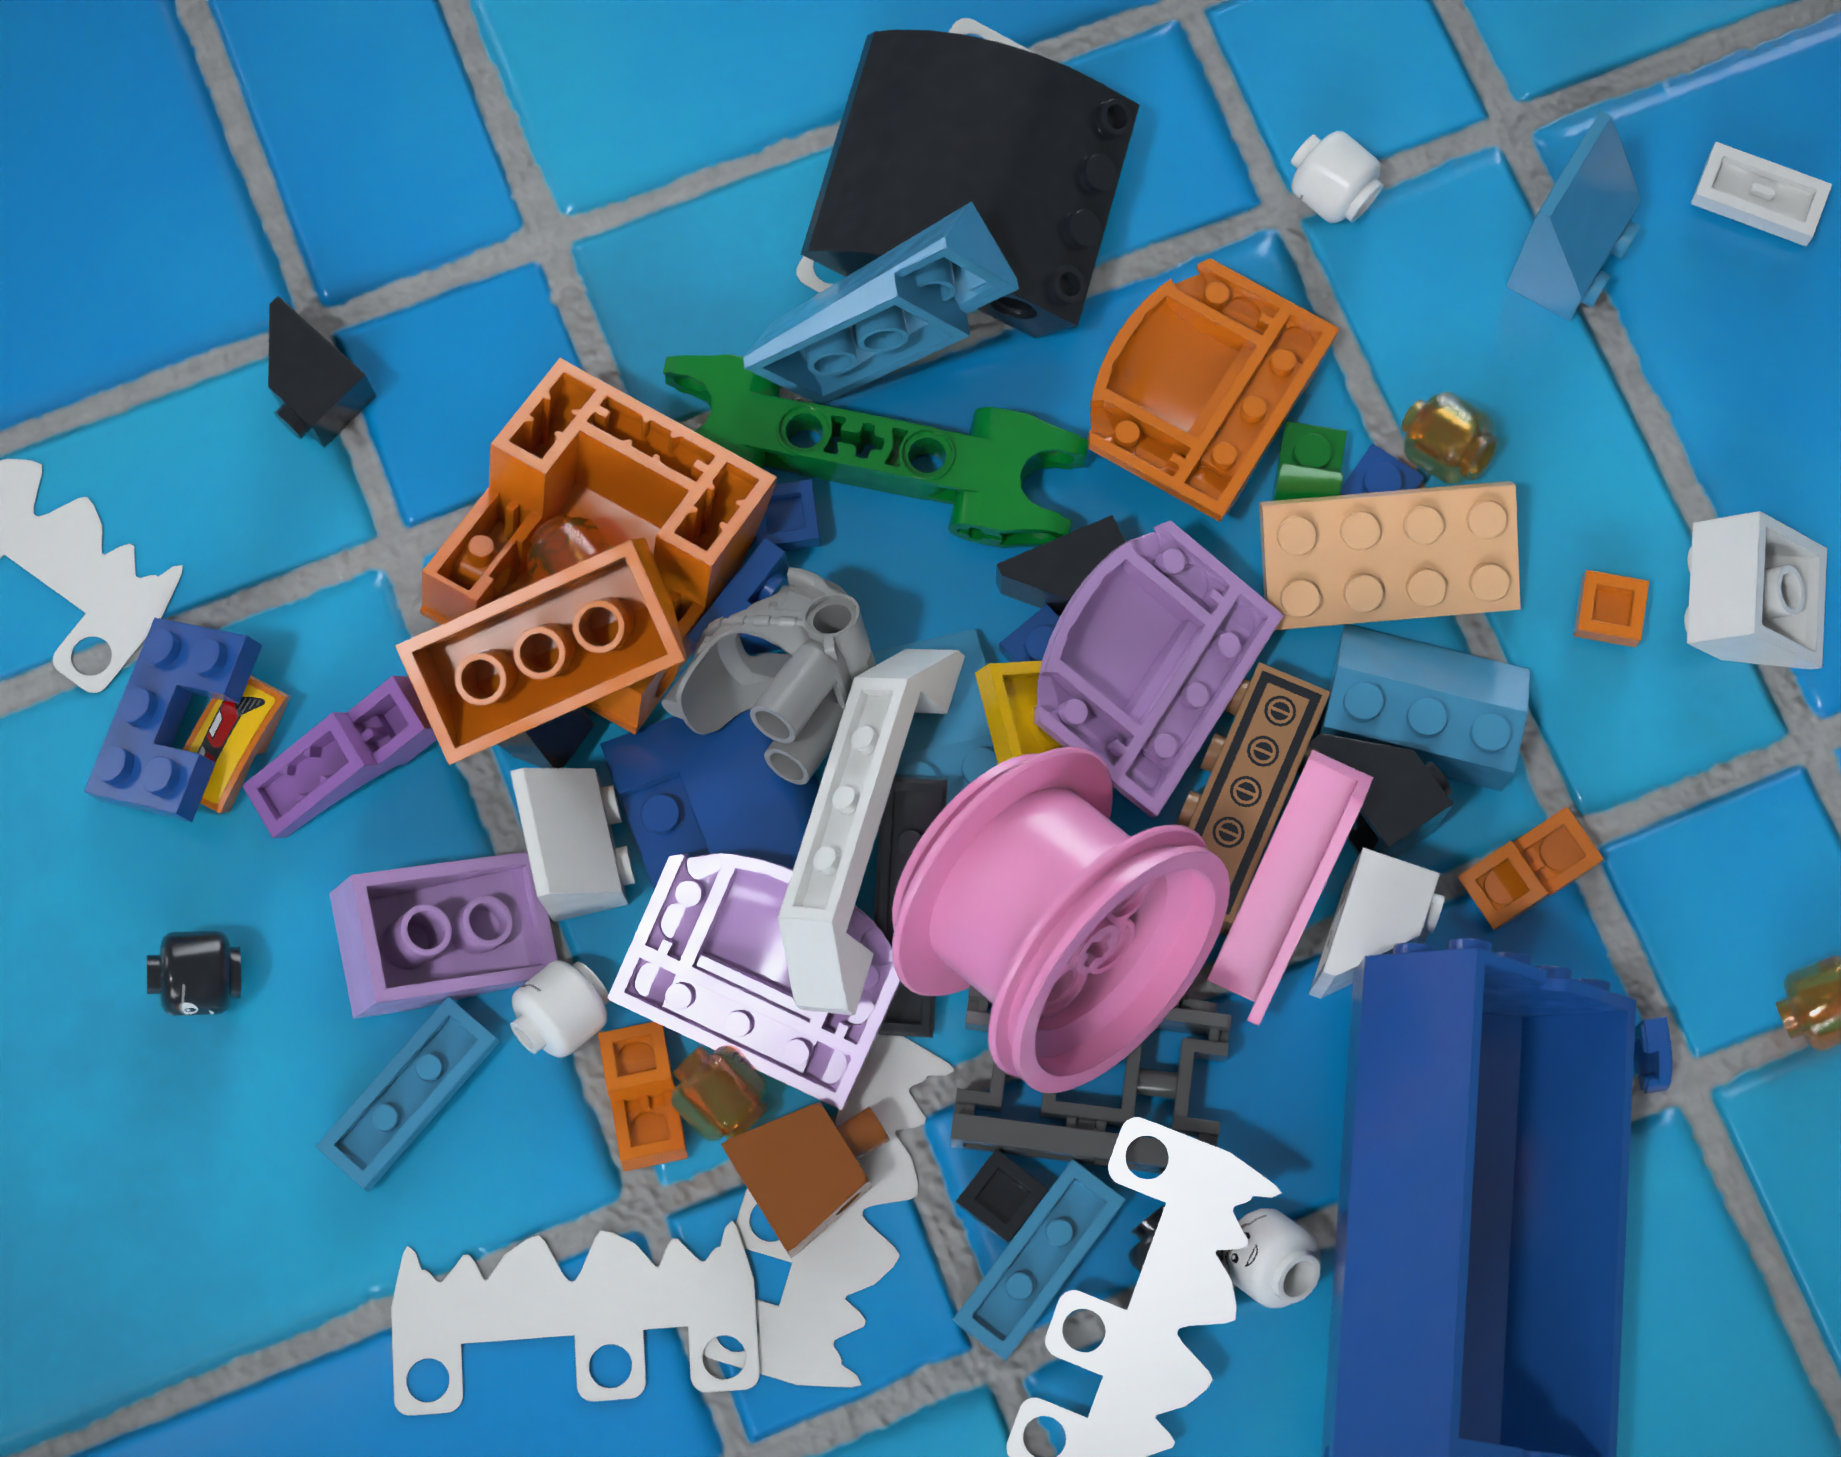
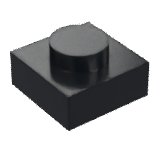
[956,1149,1049,1245]

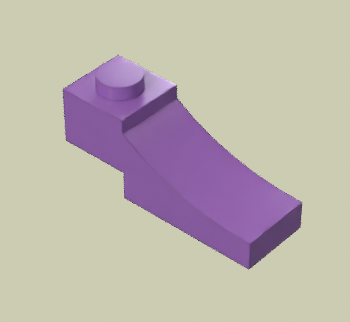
[242,675,437,838]

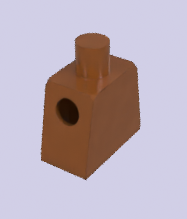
[721,1102,890,1258]

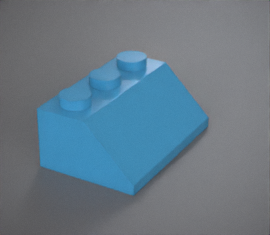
[1317,624,1530,792]

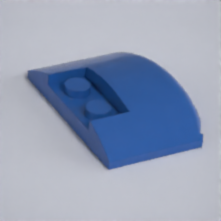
[600,710,820,890]

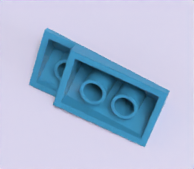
[743,201,1019,404]

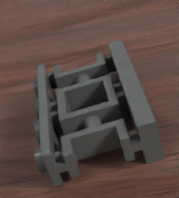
[950,985,1232,1174]

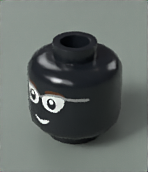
[147,931,241,1016]

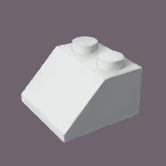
[1684,511,1827,669]
[510,768,636,922]
[1309,848,1445,999]

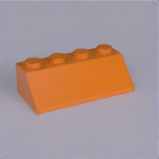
[395,537,687,765]

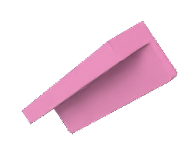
[1207,750,1374,1026]

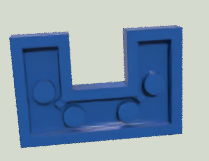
[84,617,262,822]

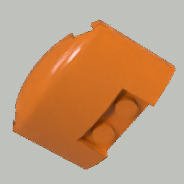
[1088,258,1340,522]

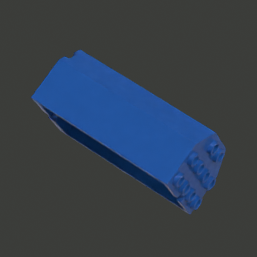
[1321,938,1636,1457]

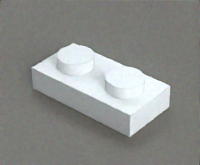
[1690,142,1832,247]

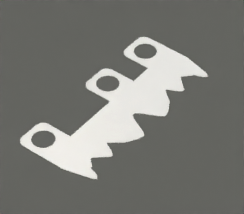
[0,458,183,693]
[703,1034,955,1387]
[1006,1117,1282,1457]
[391,1221,760,1416]

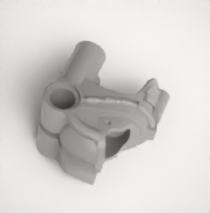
[662,567,876,785]

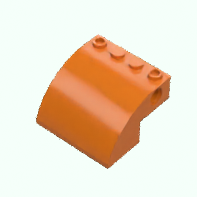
[420,358,777,735]

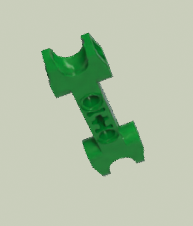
[663,354,1088,548]

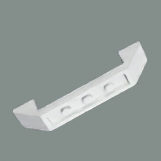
[778,649,965,1016]

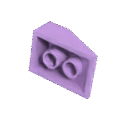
[329,852,558,1019]

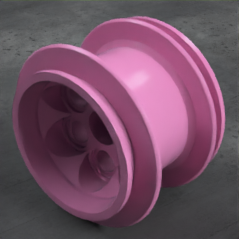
[892,747,1230,1093]

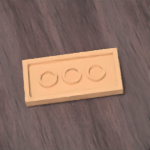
[1259,481,1521,630]

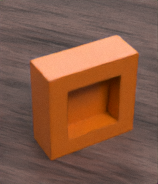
[1573,570,1649,648]

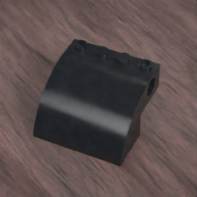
[801,30,1140,338]

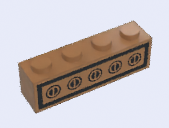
[1176,662,1330,936]

